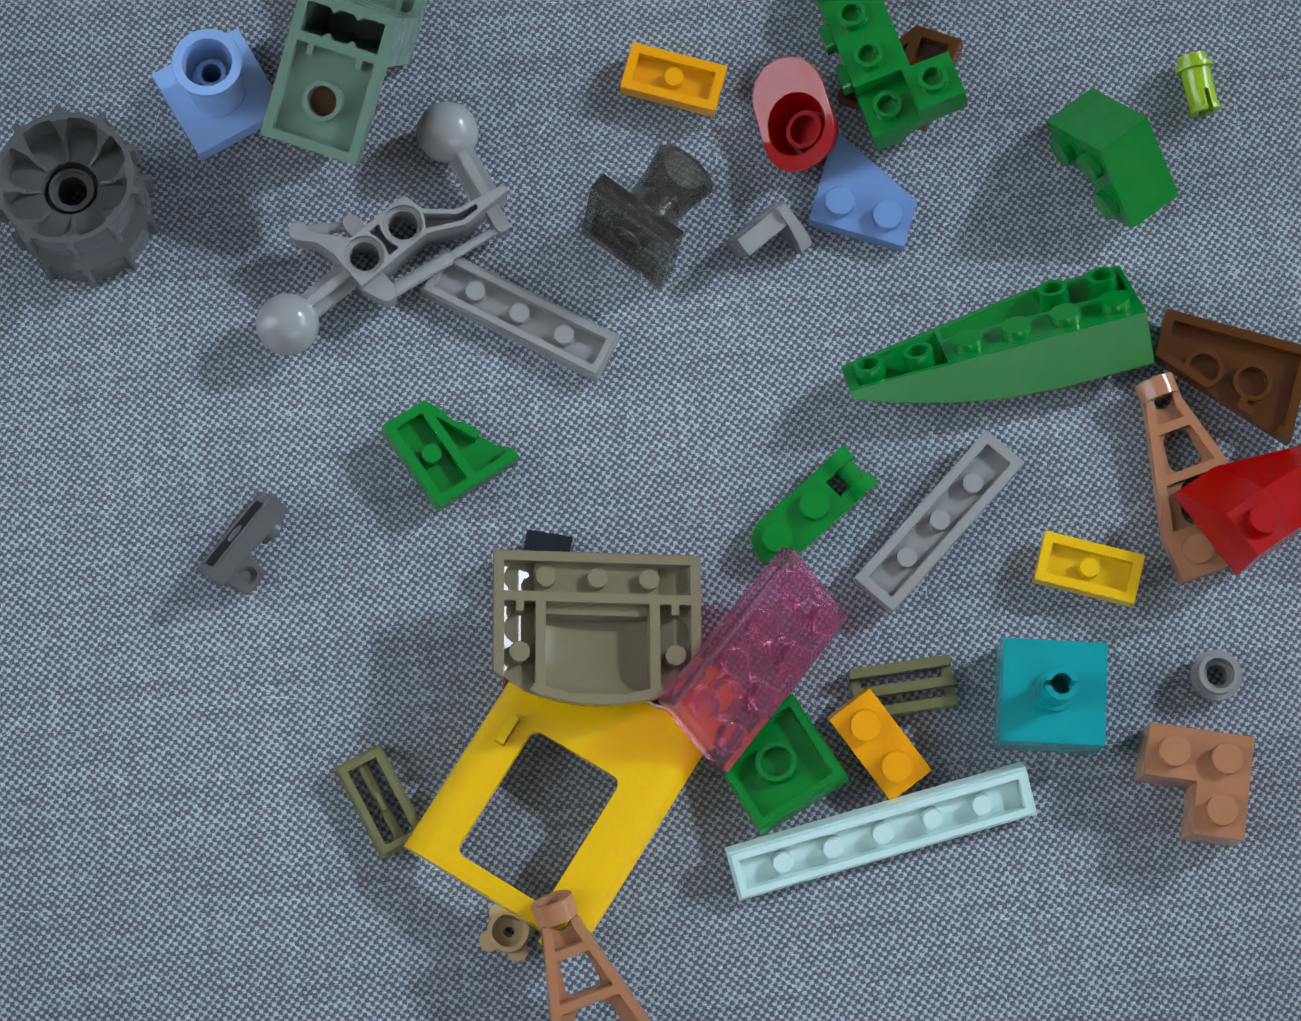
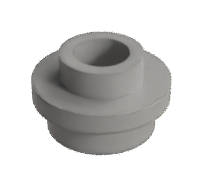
[1190,650,1242,702]

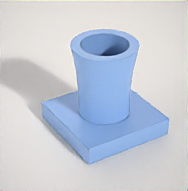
[152,28,273,161]

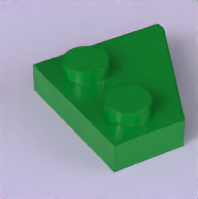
[381,400,519,513]

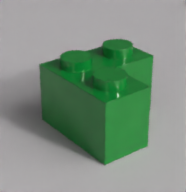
[1045,88,1179,229]

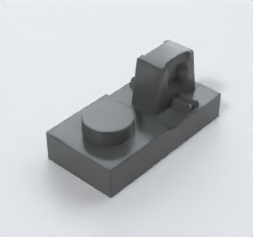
[196,491,288,595]

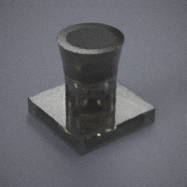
[581,145,713,289]

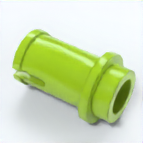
[1174,51,1221,117]

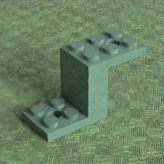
[260,0,428,165]

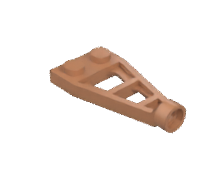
[1134,372,1230,586]
[531,890,651,1021]

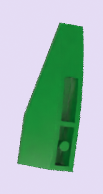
[841,266,1155,403]

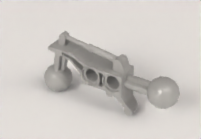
[255,101,509,355]

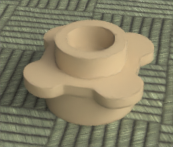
[479,904,537,962]

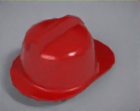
[752,56,838,173]

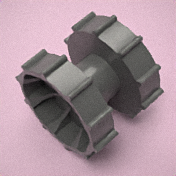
[0,105,160,288]

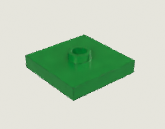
[706,693,849,836]

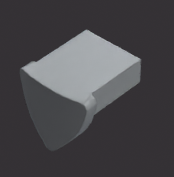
[725,201,812,257]

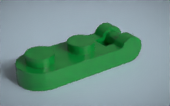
[751,445,879,568]

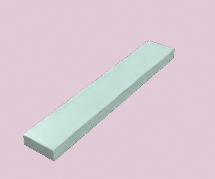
[724,762,1037,901]

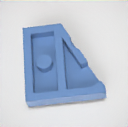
[808,134,917,252]

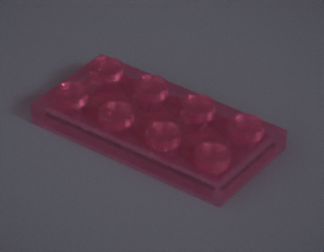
[658,547,848,772]

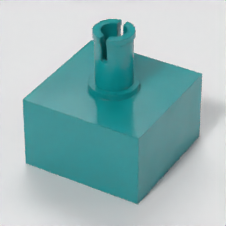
[993,637,1108,755]

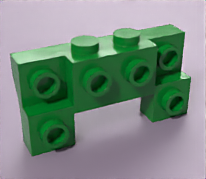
[815,0,968,151]

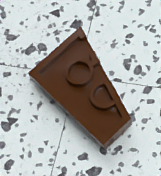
[1153,309,1301,446]

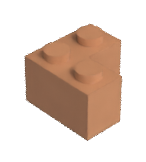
[1135,722,1255,847]

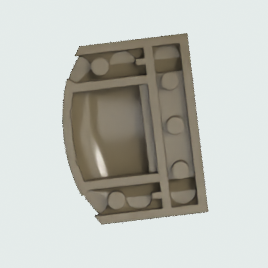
[492,549,702,707]

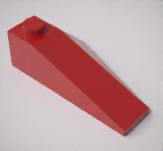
[1174,445,1301,576]

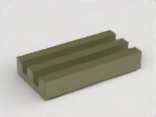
[847,654,959,717]
[334,744,420,861]

